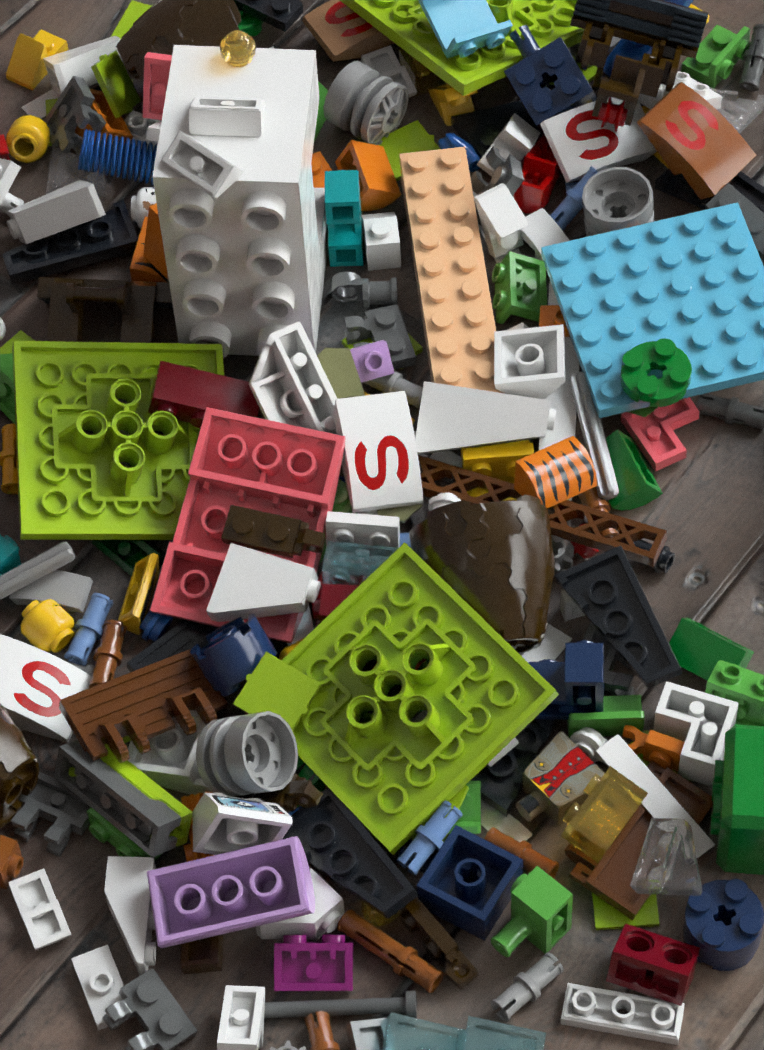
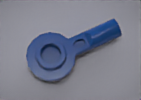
[140,611,174,642]

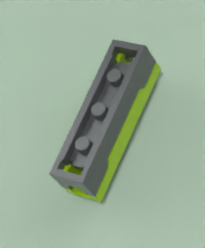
[54,739,193,857]

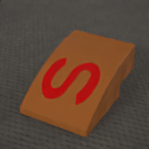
[637,82,757,200]

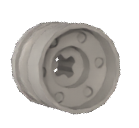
[323,61,409,145]
[582,167,655,237]
[196,711,298,797]

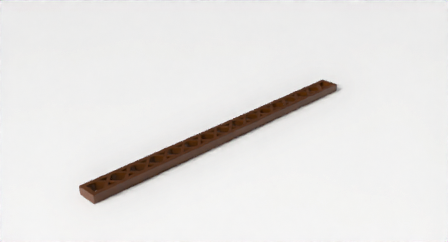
[257,407,667,567]

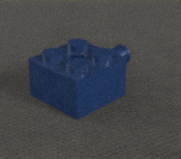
[504,25,597,135]
[397,825,523,941]

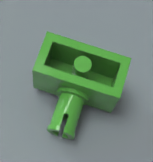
[491,866,573,957]

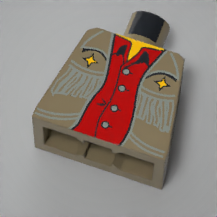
[516,731,610,824]

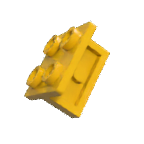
[461,440,534,501]

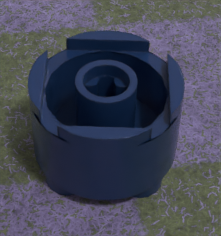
[190,613,277,697]
[683,879,764,971]

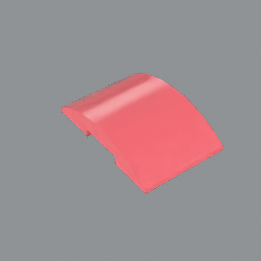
[150,407,346,644]

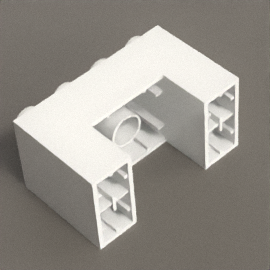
[153,45,328,358]

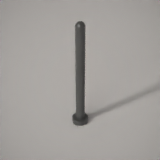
[264,991,417,1019]

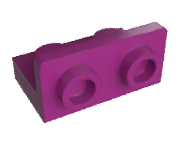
[274,934,354,991]

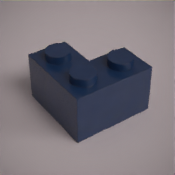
[529,640,604,720]

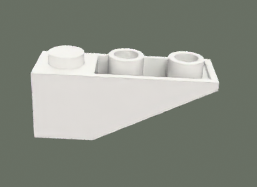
[104,856,156,975]

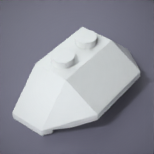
[249,321,337,434]

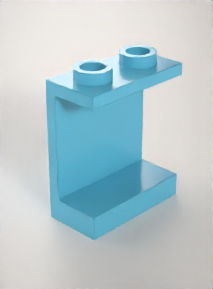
[418,0,513,58]

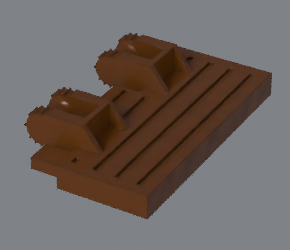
[59,649,228,763]
[564,760,713,920]

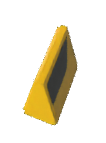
[118,553,159,635]

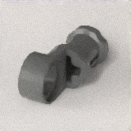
[331,271,398,308]

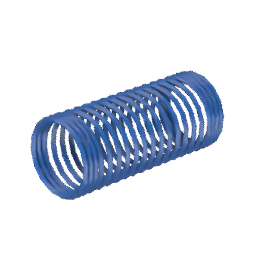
[77,129,157,185]

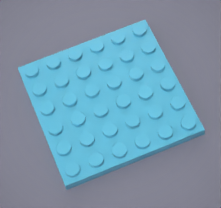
[541,202,764,418]

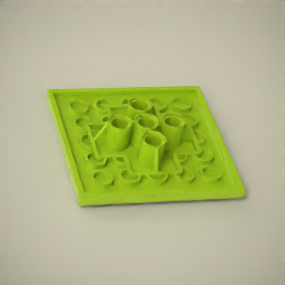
[340,0,584,96]
[12,341,224,540]
[282,542,559,855]

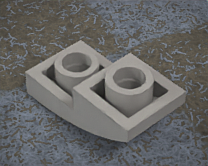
[9,570,93,613]

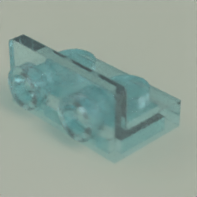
[321,541,398,590]

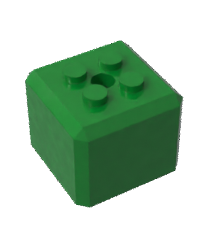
[710,724,764,875]

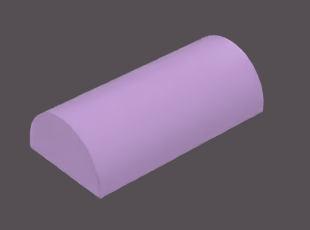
[147,836,315,948]

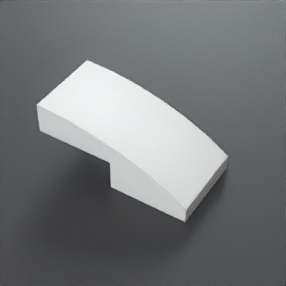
[361,45,417,97]
[520,208,570,271]
[8,868,72,951]

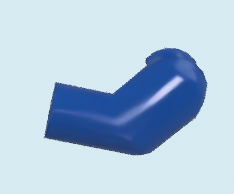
[437,133,480,172]

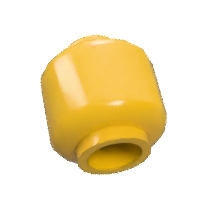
[6,115,50,163]
[20,599,75,653]

